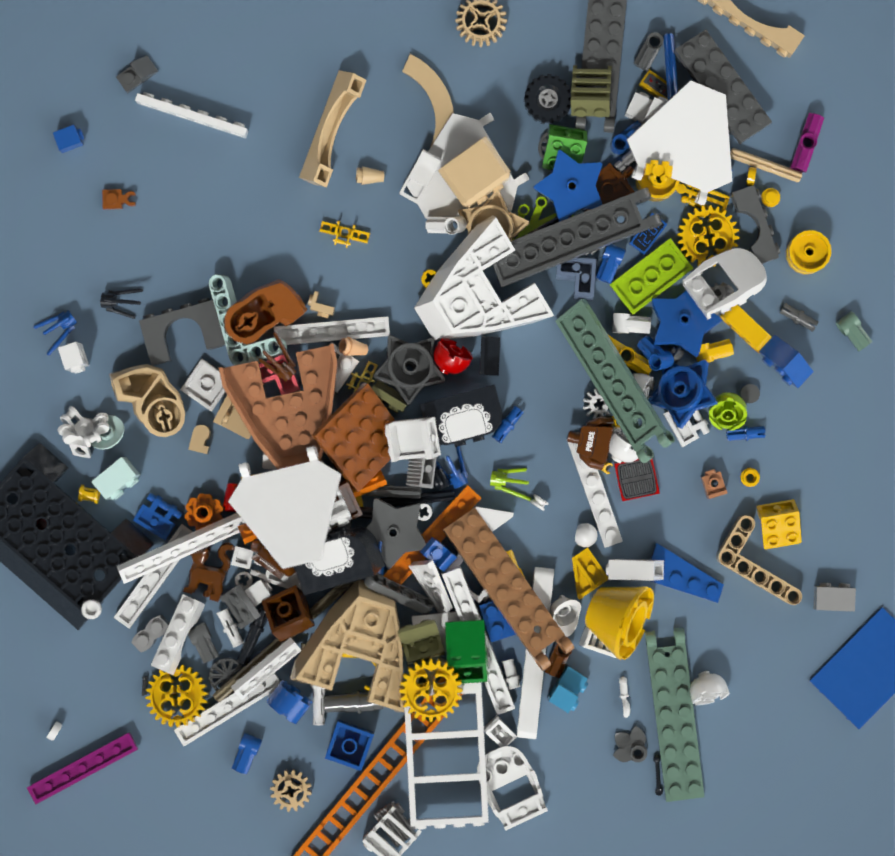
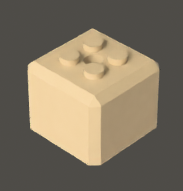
[438,136,510,208]

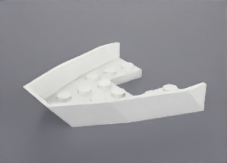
[414,215,554,340]

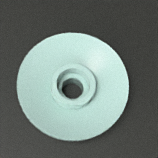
[91,415,124,450]

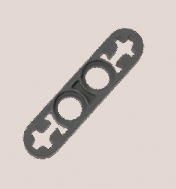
[364,573,434,614]

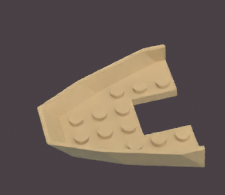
[290,579,404,712]

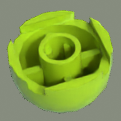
[709,392,747,431]

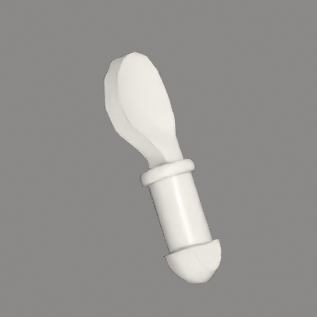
[619,676,631,718]

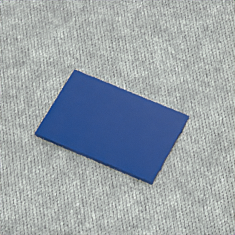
[809,607,895,729]

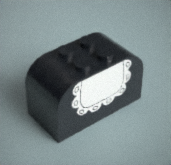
[420,384,502,447]
[294,527,385,595]

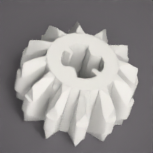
[583,388,611,419]

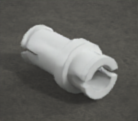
[502,659,521,690]

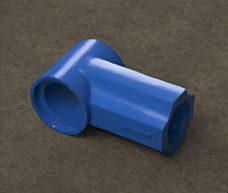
[610,120,642,155]
[596,244,626,284]
[637,335,674,371]
[232,733,262,775]

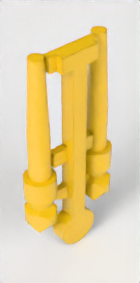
[676,184,730,213]

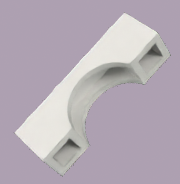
[151,595,205,675]

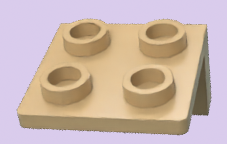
[213,395,251,439]

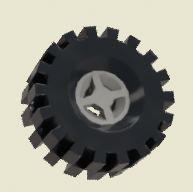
[524,74,571,124]

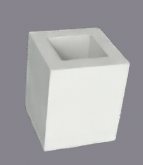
[244,579,273,606]

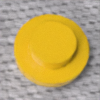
[761,188,780,207]

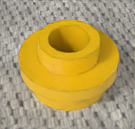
[740,468,760,487]

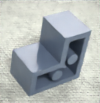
[556,258,596,301]

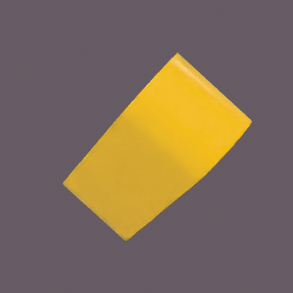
[719,305,772,353]

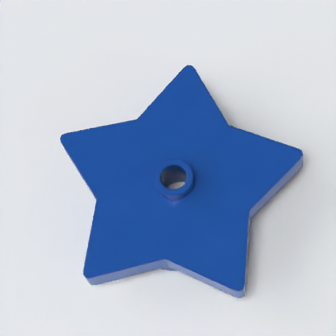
[533,150,603,222]
[651,290,722,357]
[648,360,718,429]

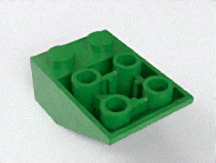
[445,619,489,684]

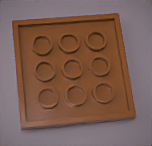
[312,383,396,492]

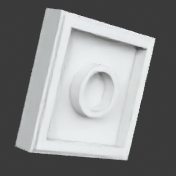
[180,359,226,412]

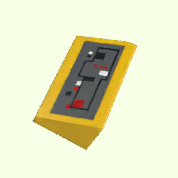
[638,69,679,100]

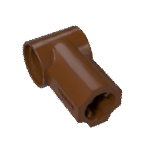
[544,642,572,678]

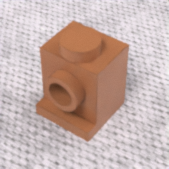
[701,469,728,499]

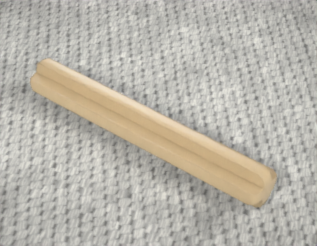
[730,148,802,182]

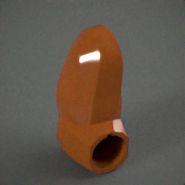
[224,279,307,344]

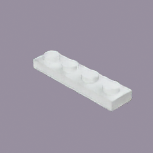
[231,637,302,700]

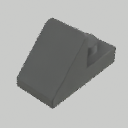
[116,56,159,93]

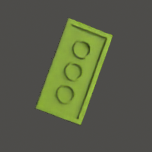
[609,238,694,315]

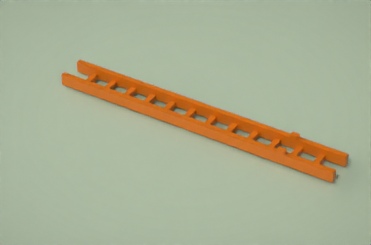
[293,676,463,856]

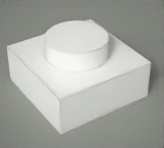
[231,546,254,569]

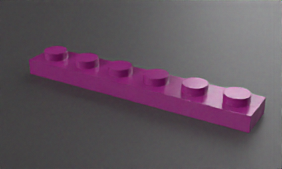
[27,732,138,805]

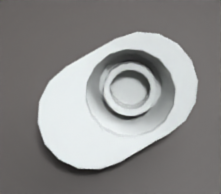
[550,595,581,637]

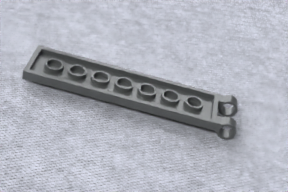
[575,0,627,133]
[493,188,662,287]

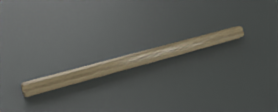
[213,581,355,702]

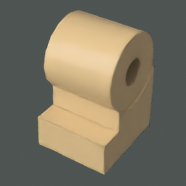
[188,425,211,454]

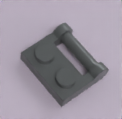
[220,584,261,630]

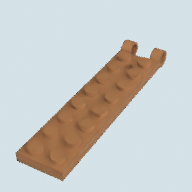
[443,508,574,671]

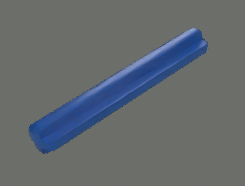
[663,33,678,100]

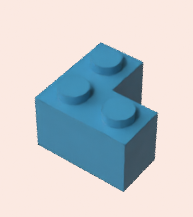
[547,665,589,713]

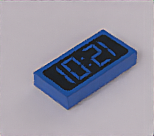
[629,213,667,255]

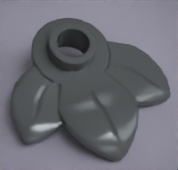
[613,726,647,762]

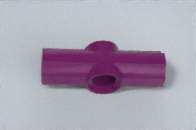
[790,113,824,173]

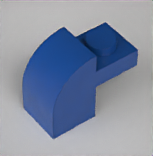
[420,537,458,572]

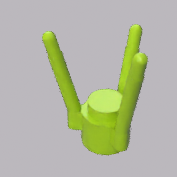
[490,468,532,501]

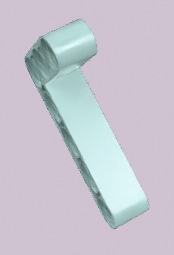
[209,275,287,365]

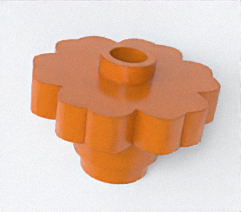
[185,493,224,530]

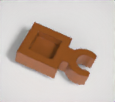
[102,189,136,210]

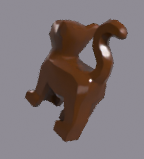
[183,543,235,602]

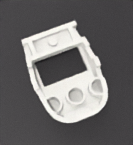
[683,248,767,319]
[477,746,548,830]

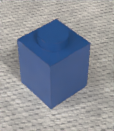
[53,125,85,153]

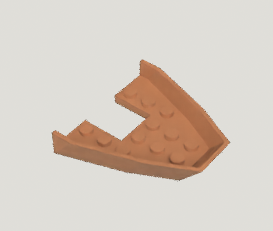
[219,344,337,469]

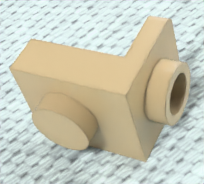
[308,291,335,318]

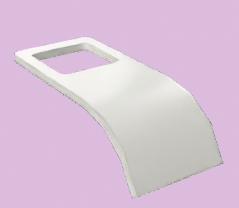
[399,149,441,203]

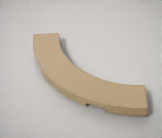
[402,54,454,148]

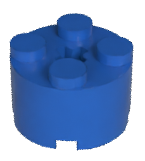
[266,679,313,724]

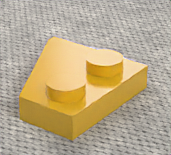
[572,547,609,600]

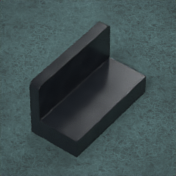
[480,336,500,376]

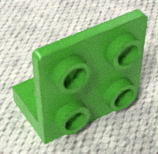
[542,124,587,170]

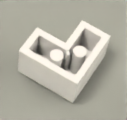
[625,92,668,124]

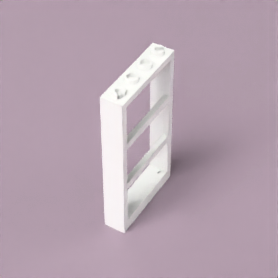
[403,682,488,829]

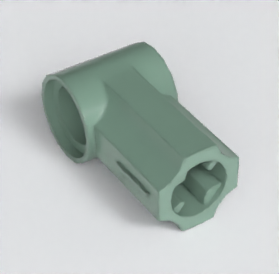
[835,311,872,352]

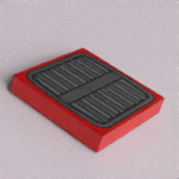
[614,459,660,501]

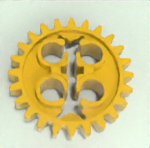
[677,205,740,267]
[399,658,463,722]
[145,665,209,728]

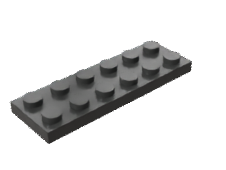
[674,29,772,144]

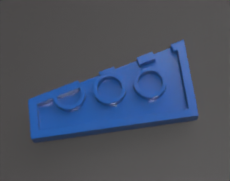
[651,543,724,603]

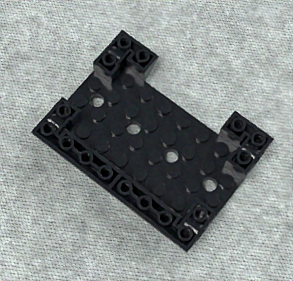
[0,443,155,630]

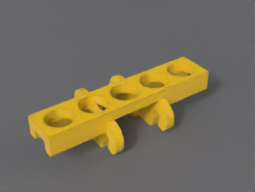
[319,221,370,248]

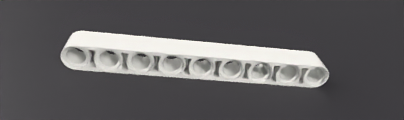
[517,567,554,739]

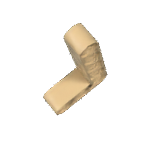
[716,515,802,605]

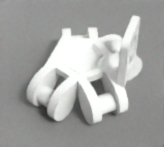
[57,406,109,458]

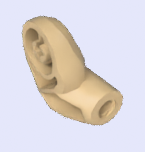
[109,364,185,437]

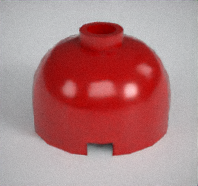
[434,338,473,374]

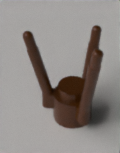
[258,332,297,382]

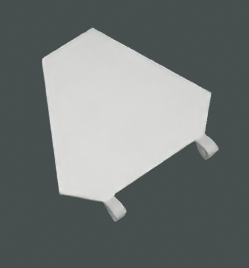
[626,81,732,205]
[407,113,529,219]
[228,446,341,569]

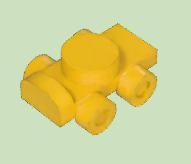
[644,160,673,181]

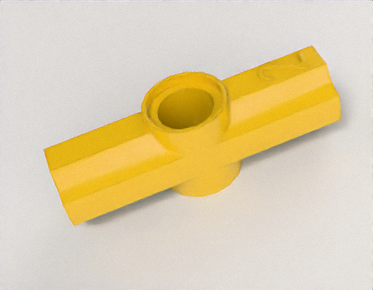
[608,335,652,375]

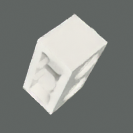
[58,342,89,374]

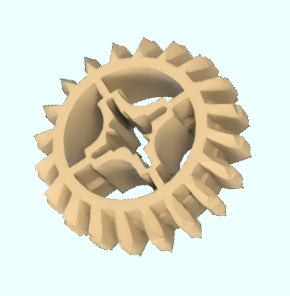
[455,0,507,47]

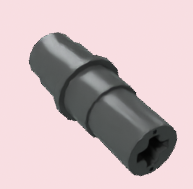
[324,690,384,714]

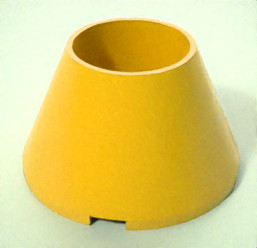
[585,587,654,660]

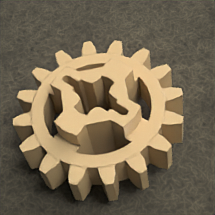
[270,769,312,812]

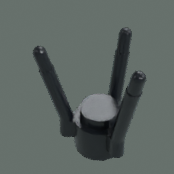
[100,288,143,319]

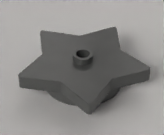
[373,335,445,406]
[365,498,427,569]

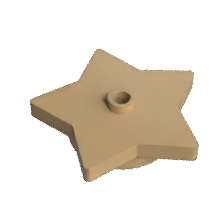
[458,191,530,241]

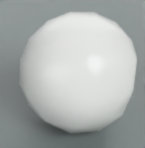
[575,523,598,547]

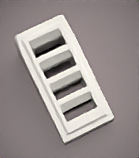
[579,627,616,658]

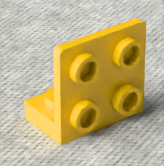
[756,499,802,549]

